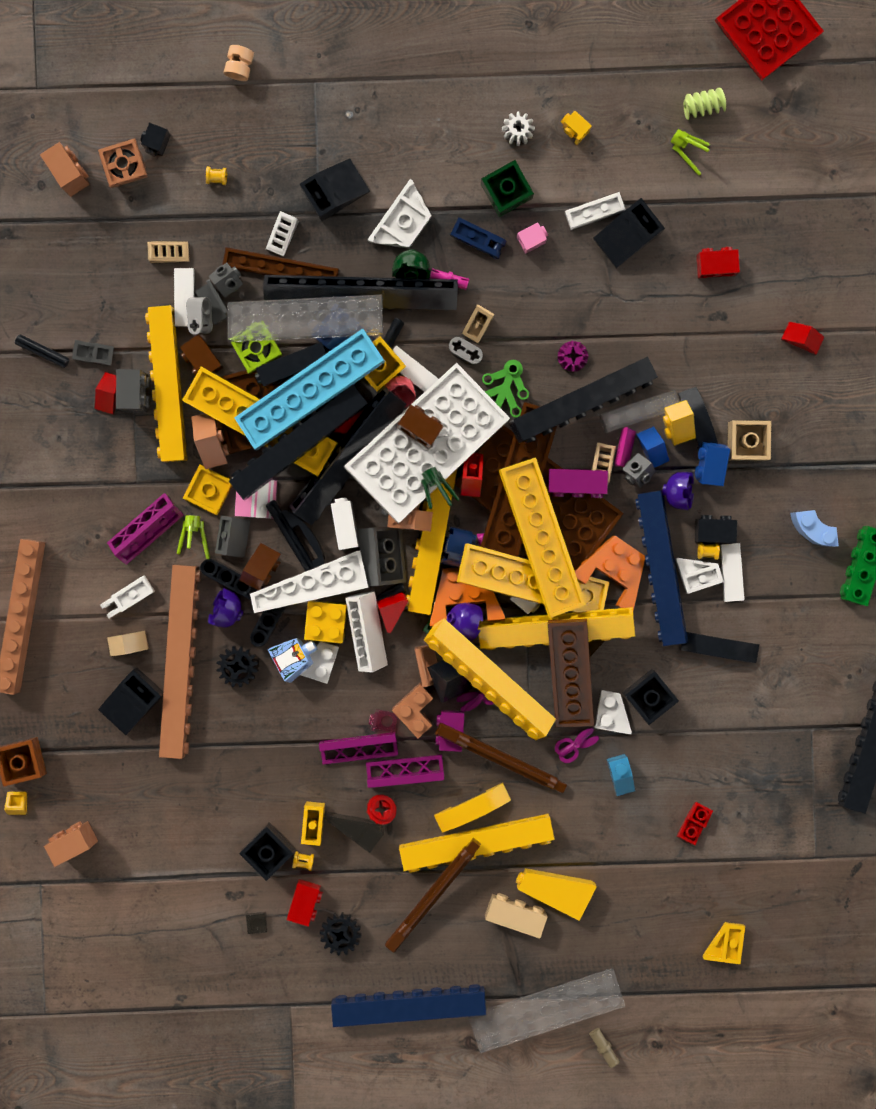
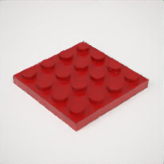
[715,0,824,81]

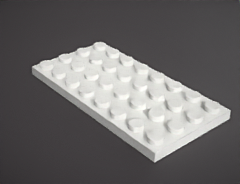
[344,363,510,524]

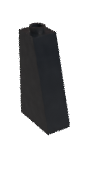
[255,342,327,388]

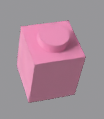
[517,222,548,254]

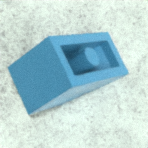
[606,754,635,796]

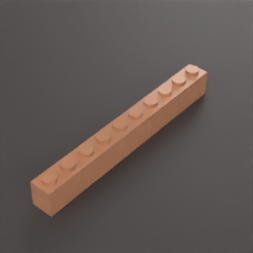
[159,565,201,759]

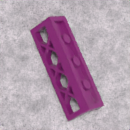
[107,493,184,565]
[319,732,398,764]
[366,754,444,788]

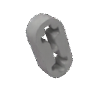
[449,337,483,365]

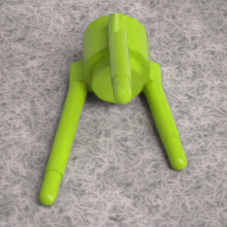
[671,129,710,176]
[177,515,210,559]

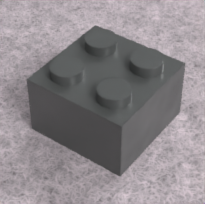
[116,369,151,412]

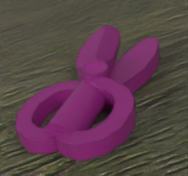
[457,690,494,712]
[555,728,599,763]

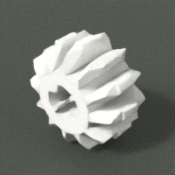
[502,111,535,146]

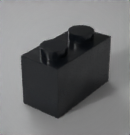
[695,515,737,543]

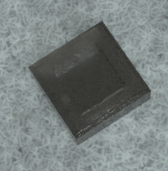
[246,912,268,934]

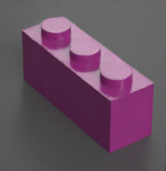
[548,469,608,498]

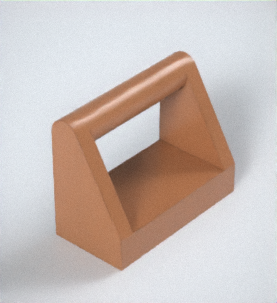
[415,645,437,687]

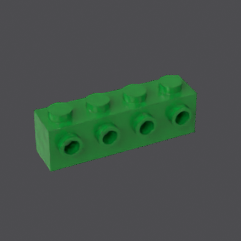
[840,526,876,606]

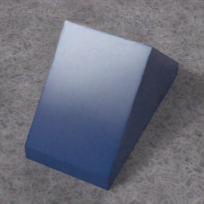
[636,426,669,468]

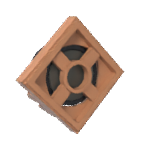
[98,138,148,188]

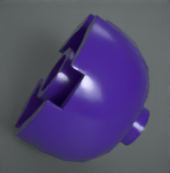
[663,472,694,510]
[208,588,243,628]
[446,602,483,642]

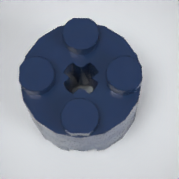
[441,526,476,568]

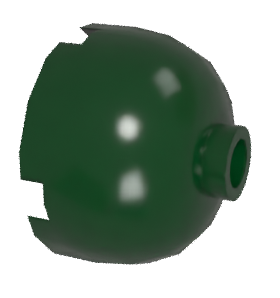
[392,249,431,279]

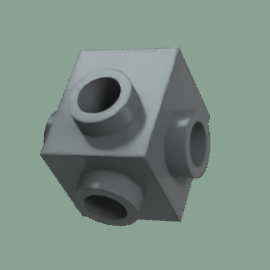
[209,262,243,298]
[622,453,656,488]

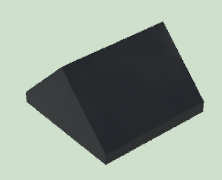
[427,660,472,703]

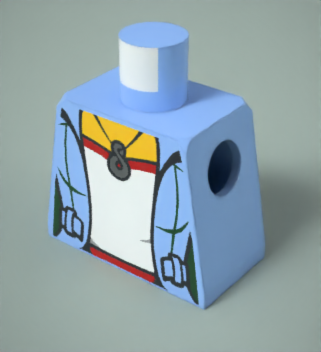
[268,638,318,683]

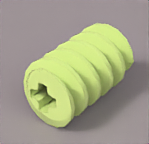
[683,88,726,120]

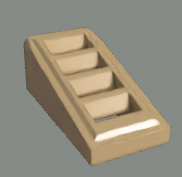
[147,241,189,263]
[592,443,616,485]

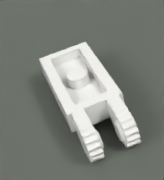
[100,575,155,619]

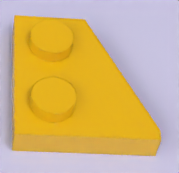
[702,922,745,964]

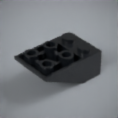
[300,158,370,222]
[593,198,665,268]
[98,668,164,735]

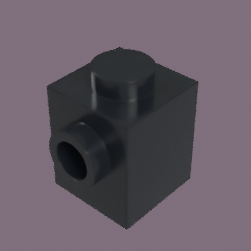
[140,122,171,156]

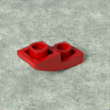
[676,802,713,845]

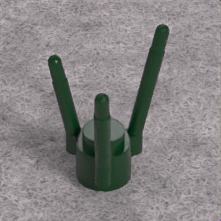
[421,467,460,509]

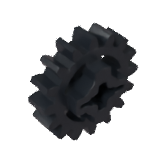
[216,646,258,687]
[320,912,362,956]

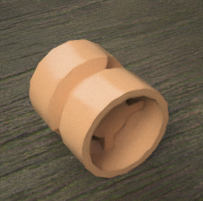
[223,45,254,81]

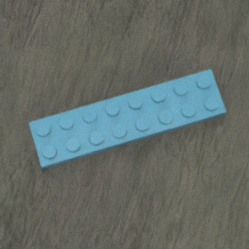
[234,329,385,451]

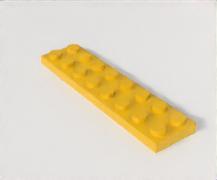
[182,367,337,477]
[499,457,586,618]
[457,543,609,612]

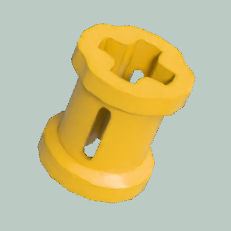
[206,166,227,185]
[697,542,720,560]
[292,851,314,871]

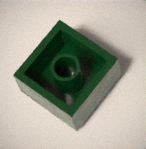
[481,160,534,217]

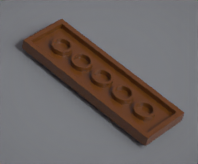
[548,618,594,727]

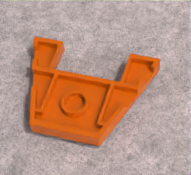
[574,536,645,611]
[430,567,505,628]

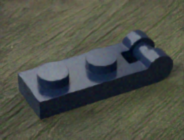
[450,217,507,259]

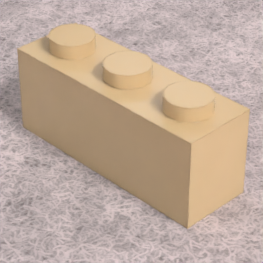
[485,893,547,939]

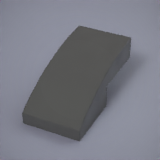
[72,340,114,366]

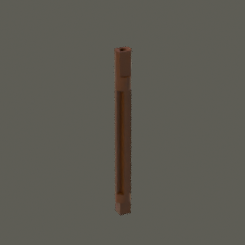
[435,723,567,793]
[385,838,481,953]

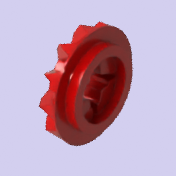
[366,794,397,825]

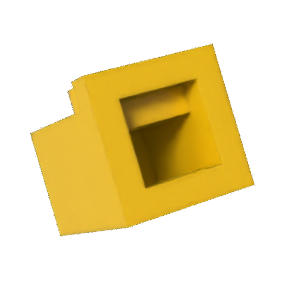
[561,111,592,145]

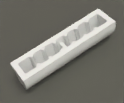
[345,592,388,672]

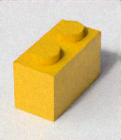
[663,400,696,446]
[301,801,325,846]

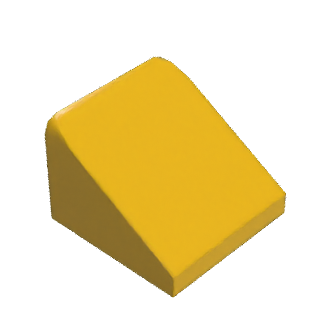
[4,792,27,815]

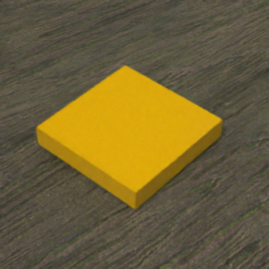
[183,464,232,516]

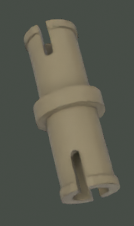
[589,1028,620,1068]

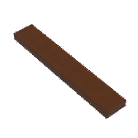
[222,247,339,277]

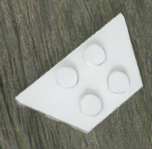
[368,179,431,249]

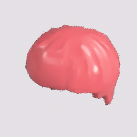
[384,376,416,408]

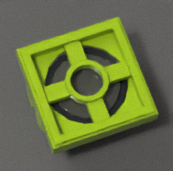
[230,321,283,374]

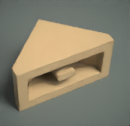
[462,305,494,343]
[107,631,149,656]

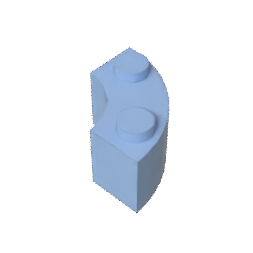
[790,510,839,547]

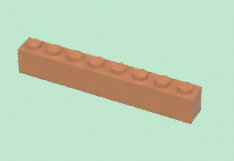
[0,539,46,695]

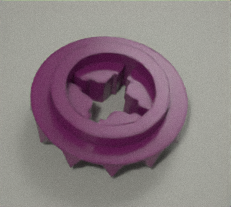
[558,341,589,372]

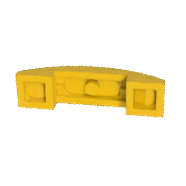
[434,783,511,833]

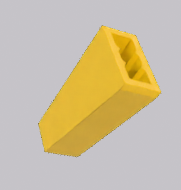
[516,868,597,921]

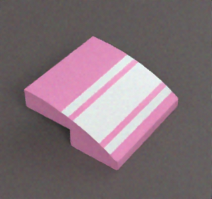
[235,480,277,519]

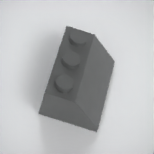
[358,527,407,586]

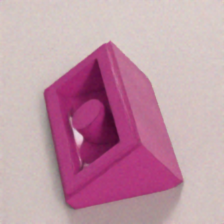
[614,427,636,468]

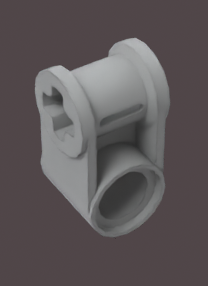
[186,297,213,335]

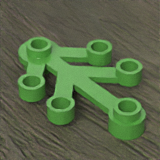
[482,360,529,418]

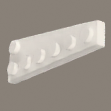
[250,550,368,613]

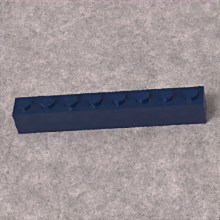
[635,490,688,646]
[331,984,486,1027]

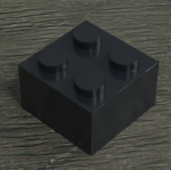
[622,669,679,725]
[239,822,296,881]

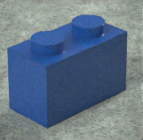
[695,442,730,486]

